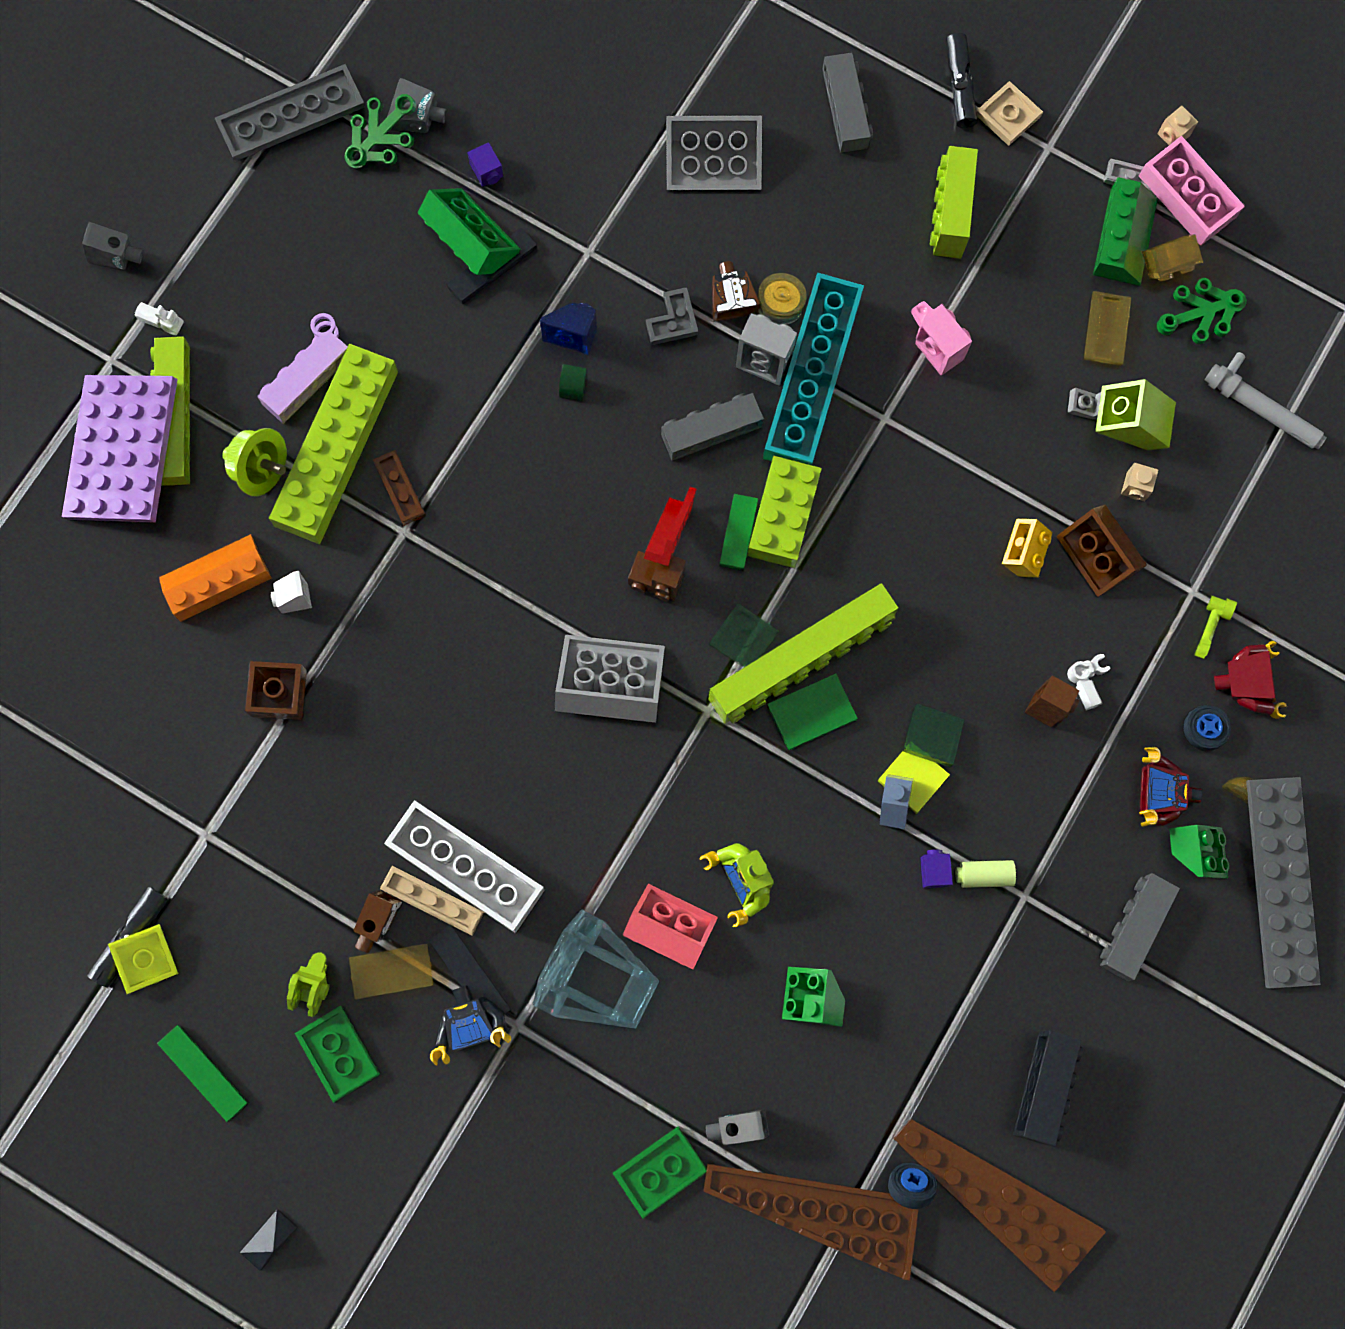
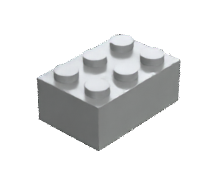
[736,313,797,386]

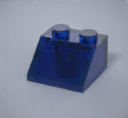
[540,302,597,354]

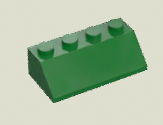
[1093,177,1158,286]
[418,188,521,275]

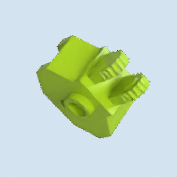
[287,952,329,1017]

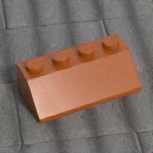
[159,534,272,622]

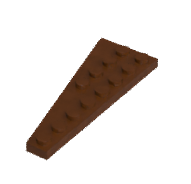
[893,1119,1106,1292]
[703,1164,919,1281]

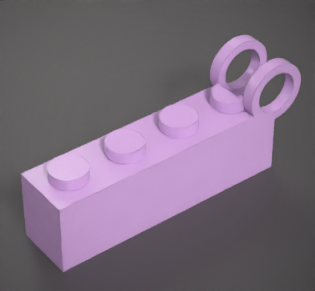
[258,313,347,424]

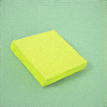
[878,742,950,814]
[108,924,178,994]

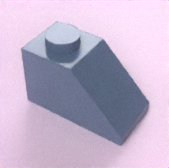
[879,774,913,829]

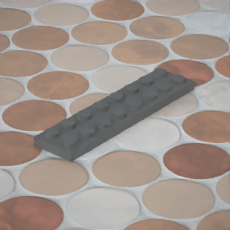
[1246,777,1321,988]

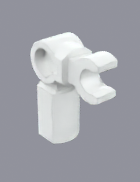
[135,302,184,335]
[1067,654,1110,710]

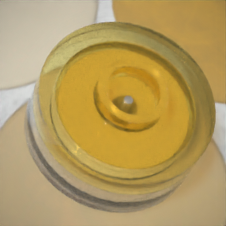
[757,273,807,325]

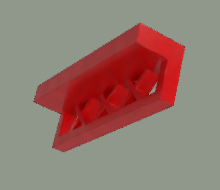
[644,487,697,566]

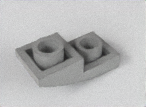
[1067,388,1101,420]

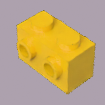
[1002,519,1053,577]

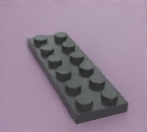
[215,64,365,161]

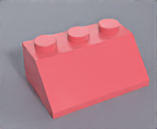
[623,884,718,969]

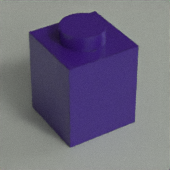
[467,142,503,187]
[920,849,953,888]

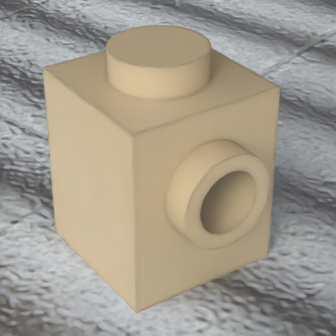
[1157,106,1198,145]
[1121,463,1158,501]

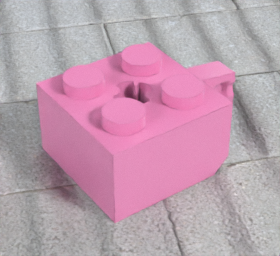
[911,301,972,376]

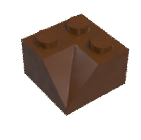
[245,661,307,720]

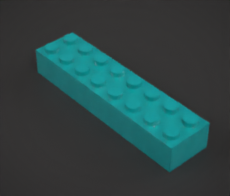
[763,272,864,465]

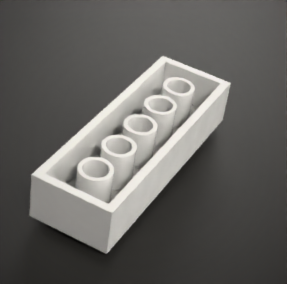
[384,800,545,933]

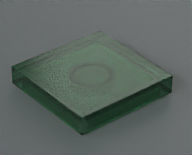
[709,603,779,668]
[903,704,964,768]

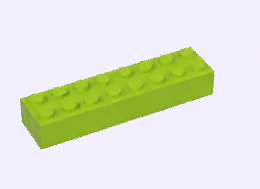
[269,344,398,544]
[708,583,898,724]

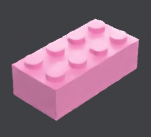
[1139,136,1245,246]

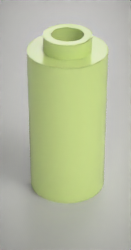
[955,860,1016,888]

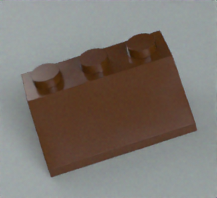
[1056,505,1147,597]

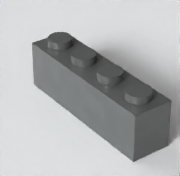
[822,53,873,153]
[661,393,764,461]
[1100,873,1180,981]

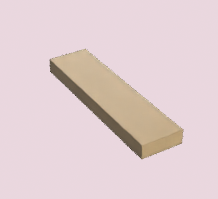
[380,866,484,936]

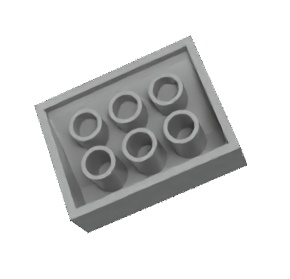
[666,116,762,190]
[555,635,665,723]

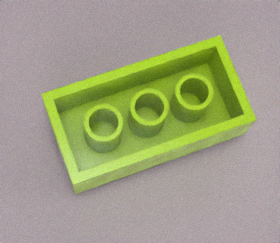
[930,146,978,258]
[747,456,822,568]

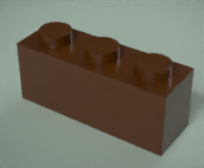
[1025,676,1080,727]

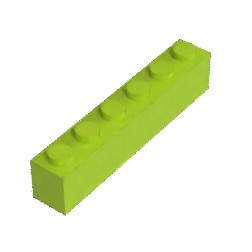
[150,337,190,486]

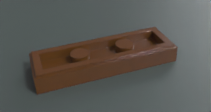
[373,450,426,526]

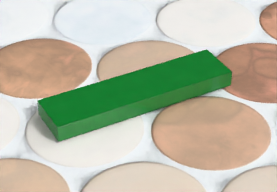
[157,1025,249,1122]

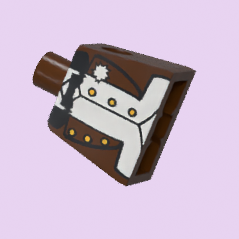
[712,261,759,322]
[354,890,403,953]

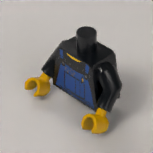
[430,985,511,1066]

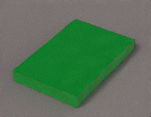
[767,674,858,751]
[295,1006,381,1103]
[613,1126,707,1219]

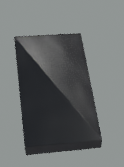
[240,1209,297,1271]

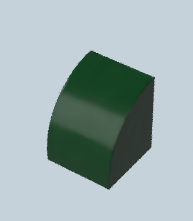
[559,364,588,402]

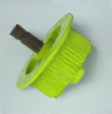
[223,428,287,496]

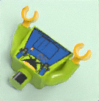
[700,844,774,927]

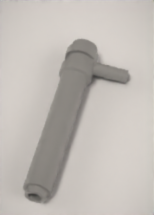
[1205,352,1327,449]

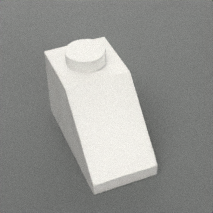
[271,571,312,614]

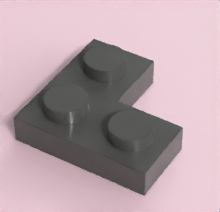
[646,287,698,345]

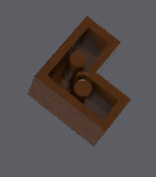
[628,551,686,601]

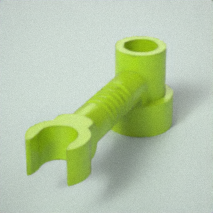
[1195,596,1237,659]

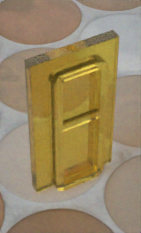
[1084,291,1131,366]
[349,944,434,999]

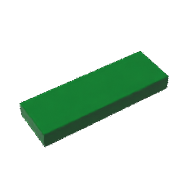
[719,494,758,571]

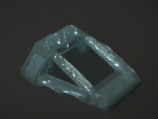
[533,910,659,1029]

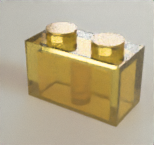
[1142,234,1203,281]

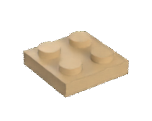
[976,81,1043,146]

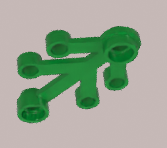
[345,94,416,168]
[1157,278,1247,344]

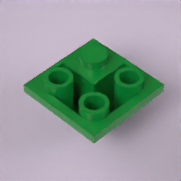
[1169,825,1229,879]
[782,967,845,1027]

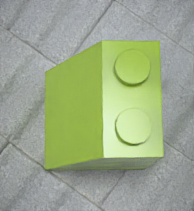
[1096,379,1176,450]

